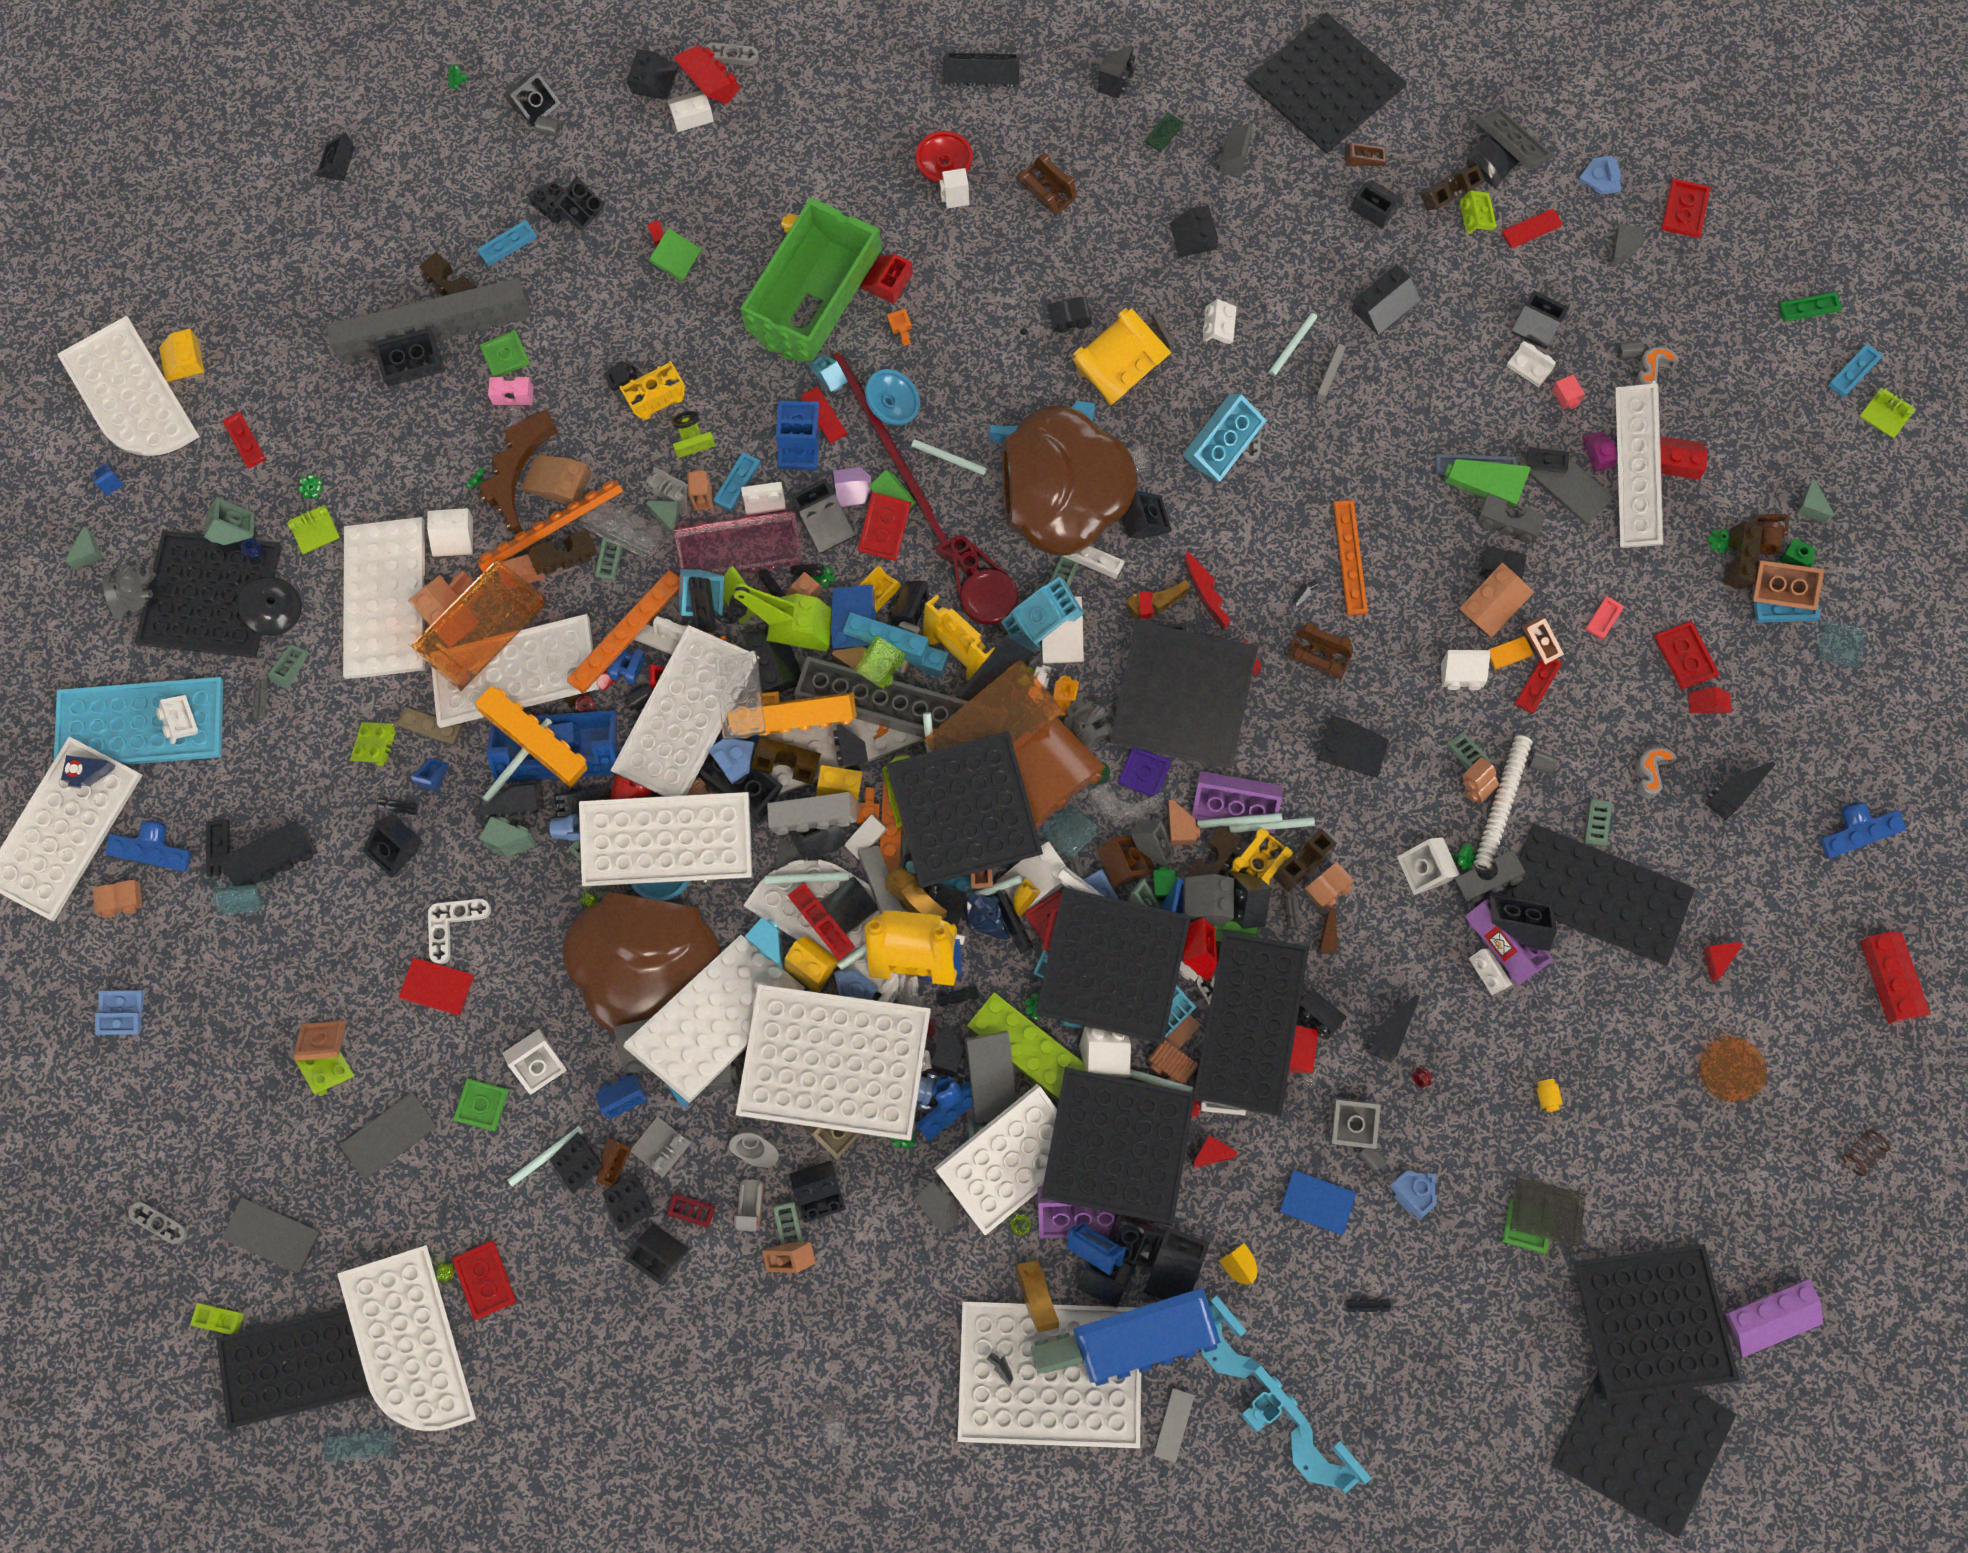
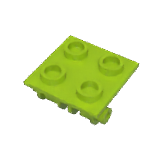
[1859,388,1916,439]
[287,505,340,554]
[350,722,396,767]
[294,1052,354,1096]

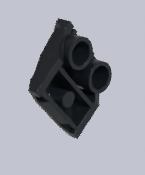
[1466,134,1519,188]
[553,176,606,232]
[1108,1215,1165,1267]

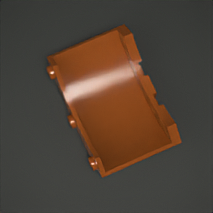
[1013,715,1105,830]

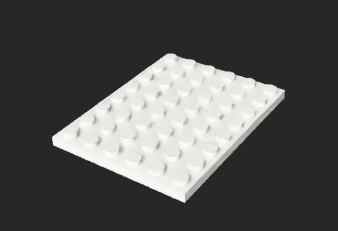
[736,984,931,1141]
[958,1302,1141,1448]

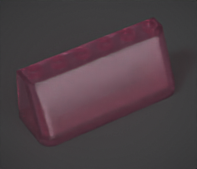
[674,510,803,574]

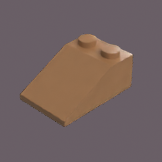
[521,455,591,505]

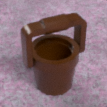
[1754,514,1789,555]

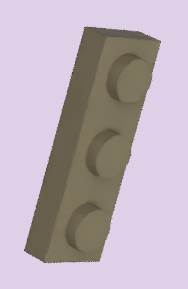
[397,707,463,746]

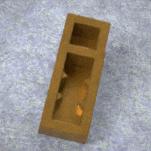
[1126,580,1190,621]
[885,866,947,920]
[1016,1260,1059,1333]

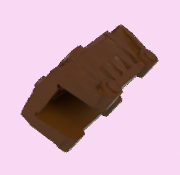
[1016,153,1076,216]
[1285,622,1354,681]

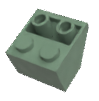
[479,817,537,857]

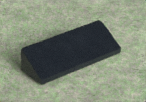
[995,890,1034,954]

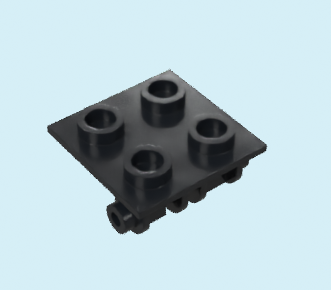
[526,181,565,224]
[924,883,967,929]
[549,1132,603,1194]
[602,1173,654,1233]

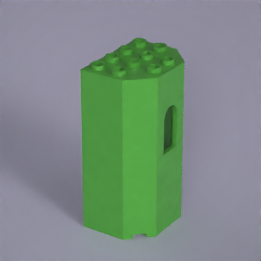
[740,197,882,362]

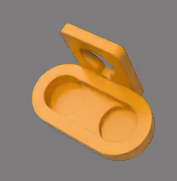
[1051,676,1079,716]

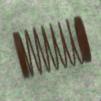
[1842,1130,1890,1176]

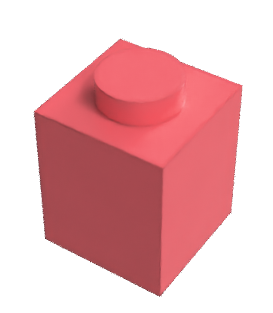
[1552,374,1585,409]

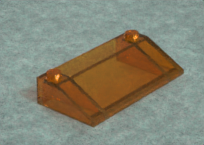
[411,559,546,691]
[923,660,1063,751]

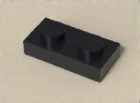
[1526,447,1569,473]

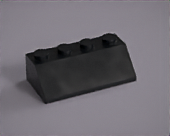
[943,52,1020,87]
[957,634,1041,709]
[697,736,783,823]
[217,820,318,891]

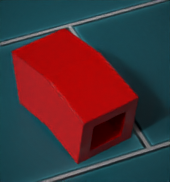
[648,220,664,247]
[1138,591,1154,619]

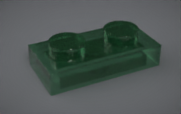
[1145,112,1183,153]

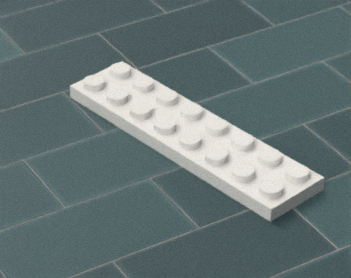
[1616,383,1663,548]

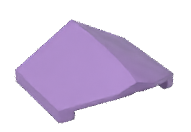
[833,467,872,507]

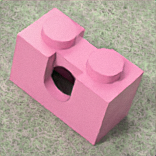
[488,377,534,405]

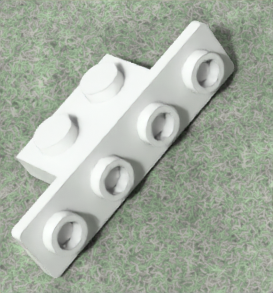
[634,616,687,654]

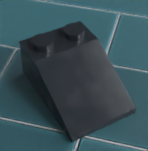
[1317,715,1389,778]
[1705,761,1776,821]
[1488,893,1557,951]
[1365,994,1420,1063]

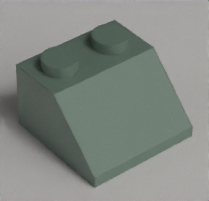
[204,497,255,545]
[1031,1333,1083,1375]

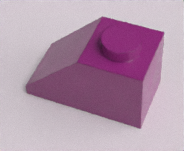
[1582,431,1618,472]

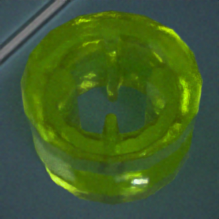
[578,892,600,908]
[1011,1215,1031,1236]
[436,1262,454,1284]

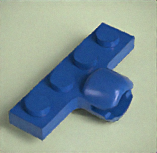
[1819,802,1907,859]
[105,821,192,872]
[916,1077,973,1142]

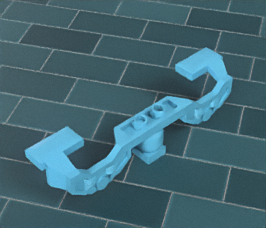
[1201,1296,1372,1493]

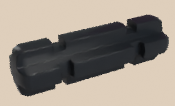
[790,564,825,577]
[758,569,786,598]
[377,798,419,815]
[937,986,979,1007]
[1346,1299,1391,1312]

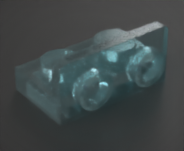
[212,885,265,915]

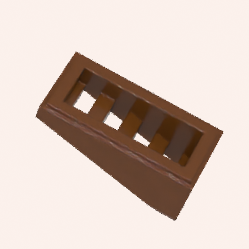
[1345,142,1387,166]
[1318,908,1338,954]
[596,1137,632,1187]

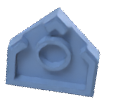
[1578,155,1622,195]
[709,738,755,784]
[834,969,879,1000]
[1389,1170,1437,1220]

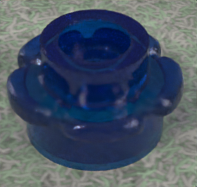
[241,537,261,557]

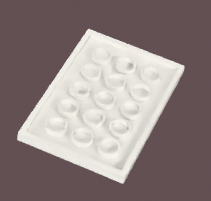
[934,1084,1057,1235]

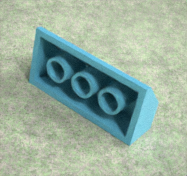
[1183,394,1267,482]

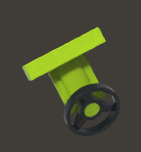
[672,411,715,458]

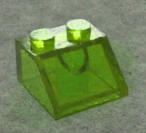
[854,635,905,689]

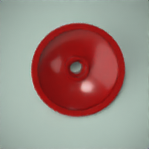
[915,131,973,183]

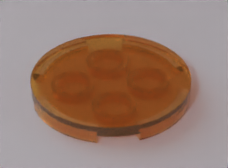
[1700,1037,1767,1103]

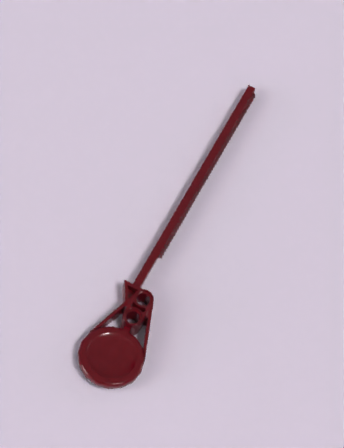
[833,352,1018,625]

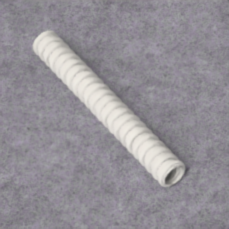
[1474,735,1533,870]

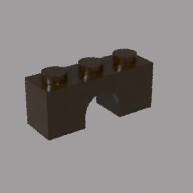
[1420,164,1485,211]
[419,252,476,296]
[1724,521,1763,589]
[528,530,597,575]
[751,737,821,785]
[1185,825,1242,877]
[1273,829,1337,892]

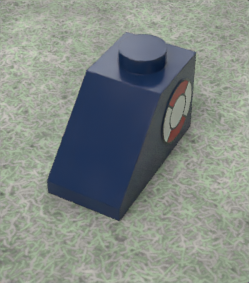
[61,755,115,789]

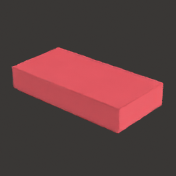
[1585,596,1624,640]

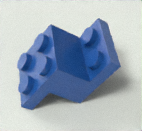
[776,401,820,470]

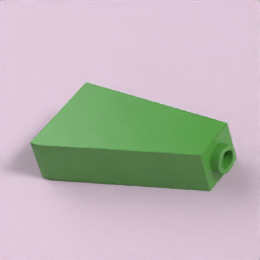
[1444,459,1531,509]

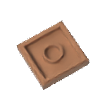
[293,1021,345,1061]

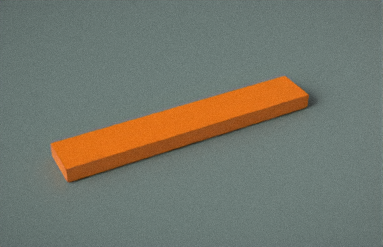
[1333,500,1368,616]

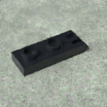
[689,577,717,633]
[554,787,611,816]
[206,819,230,877]

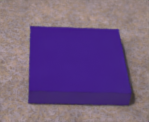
[1118,748,1172,799]

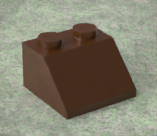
[1096,835,1156,887]

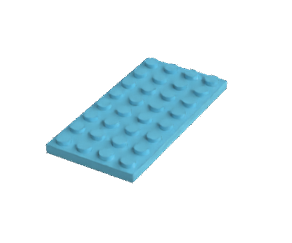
[54,677,223,765]

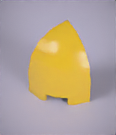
[1013,878,1041,917]
[1219,1243,1258,1285]

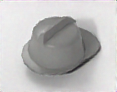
[729,1127,779,1168]

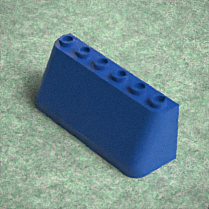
[486,710,618,782]
[1073,1288,1221,1387]

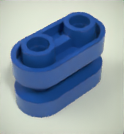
[607,647,645,684]

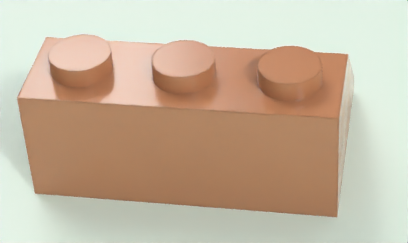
[1753,560,1825,611]
[1459,563,1534,638]
[407,575,480,648]

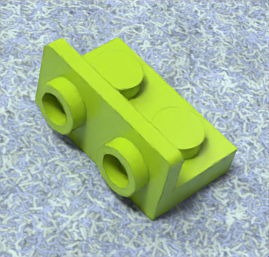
[1459,190,1497,234]

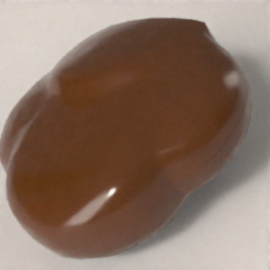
[1002,405,1138,556]
[562,892,721,1035]

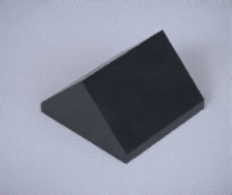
[315,133,355,181]
[820,876,879,935]

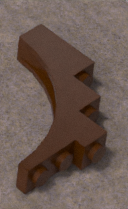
[478,409,558,535]

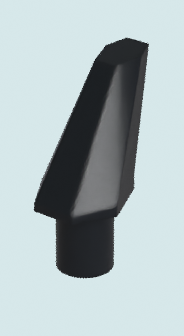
[1293,580,1319,607]
[987,1352,1013,1387]

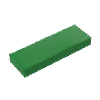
[1778,292,1842,322]

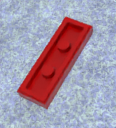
[1501,208,1563,249]
[800,386,847,444]
[222,411,267,469]
[1515,659,1562,714]

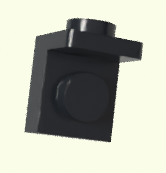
[604,361,638,391]

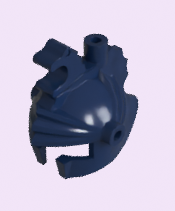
[965,892,1010,940]

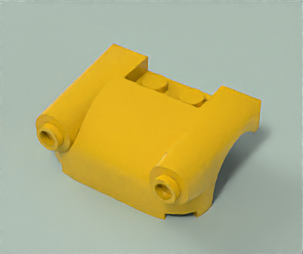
[1072,308,1171,405]
[922,595,995,682]
[864,911,957,986]

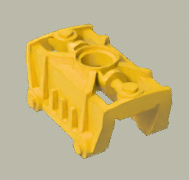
[619,361,685,420]
[1227,828,1293,885]

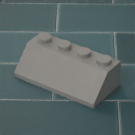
[767,792,861,835]

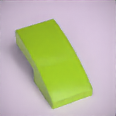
[190,1303,244,1335]

